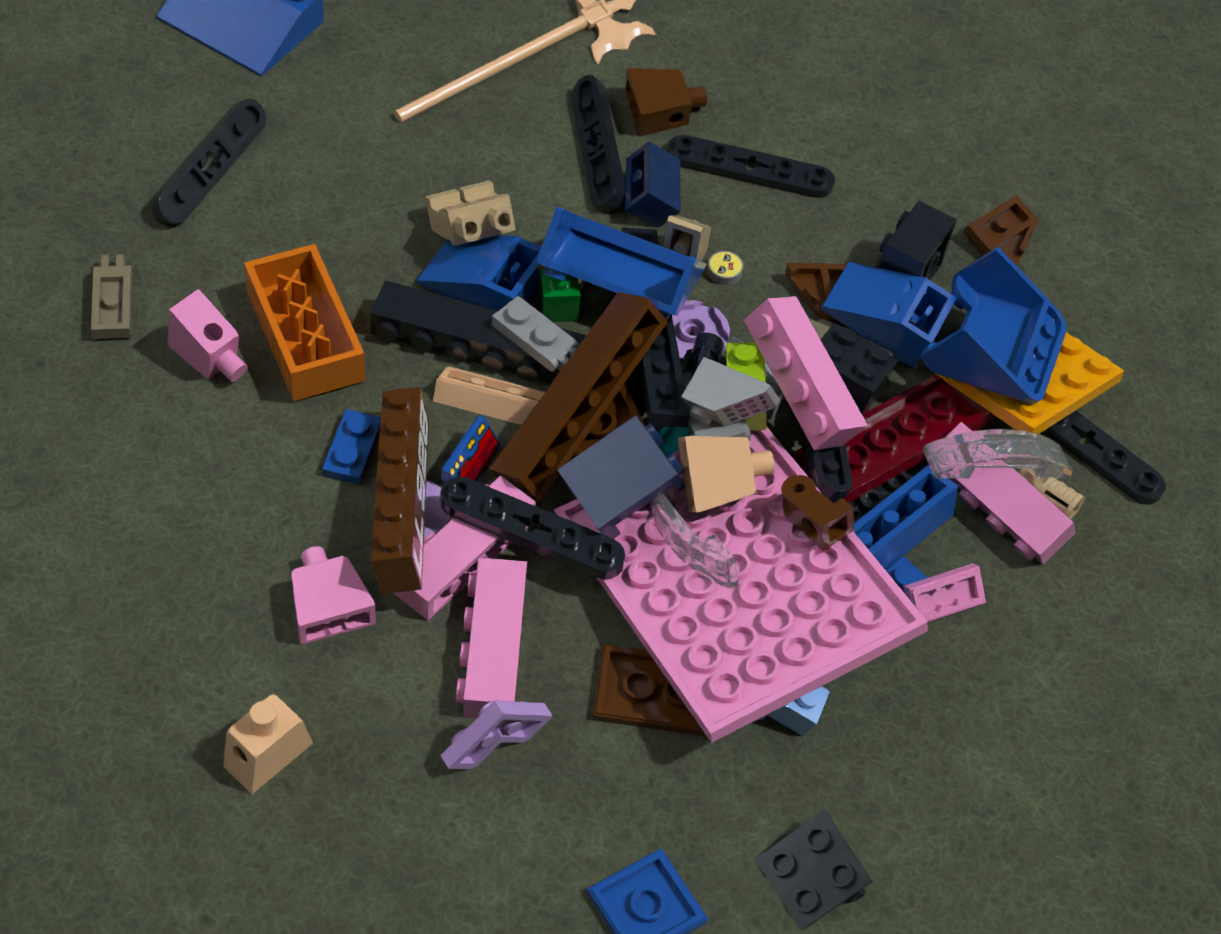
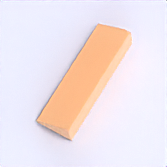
[433,366,545,425]

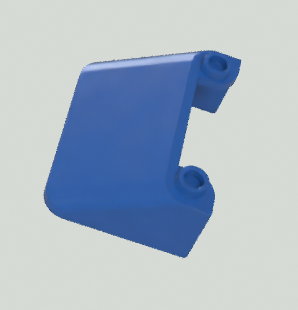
[536,207,707,320]
[920,247,1067,404]

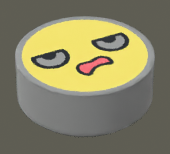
[707,251,744,285]

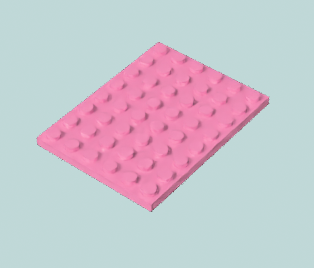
[554,426,928,743]

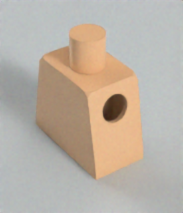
[678,436,775,512]
[223,694,313,794]

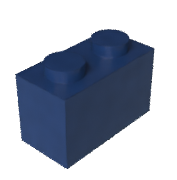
[625,141,681,228]

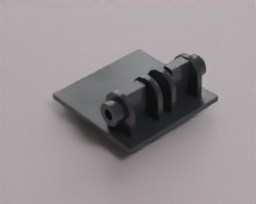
[755,810,873,930]

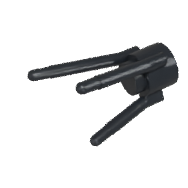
[681,332,726,376]

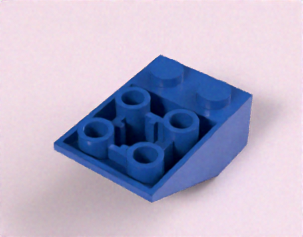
[417,235,546,311]
[821,262,957,368]

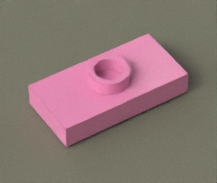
[903,563,986,622]

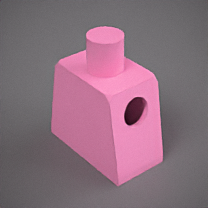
[168,289,248,382]
[291,546,376,645]

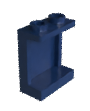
[557,415,686,539]

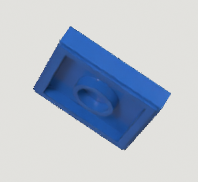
[587,848,708,934]

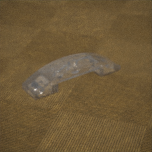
[923,429,1073,478]
[649,486,738,589]

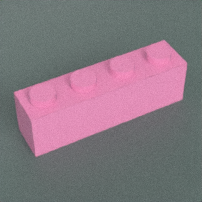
[744,296,868,450]
[929,422,1076,564]
[393,476,536,621]
[456,558,527,719]

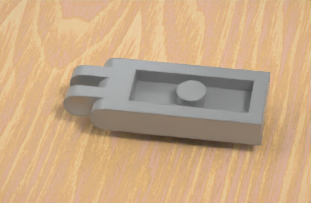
[492,296,579,372]

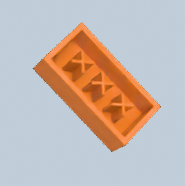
[244,244,365,402]

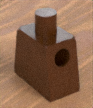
[625,68,707,136]

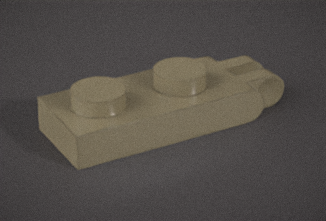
[91,254,132,339]

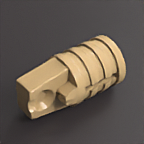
[1019,465,1085,520]

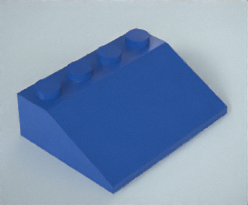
[156,0,324,77]

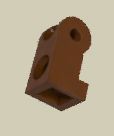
[781,475,854,551]

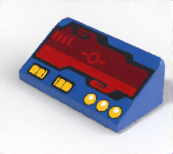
[441,415,502,488]

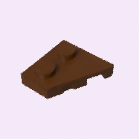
[963,195,1039,266]
[785,262,851,329]

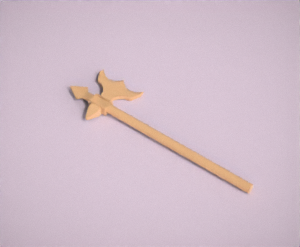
[394,0,656,123]

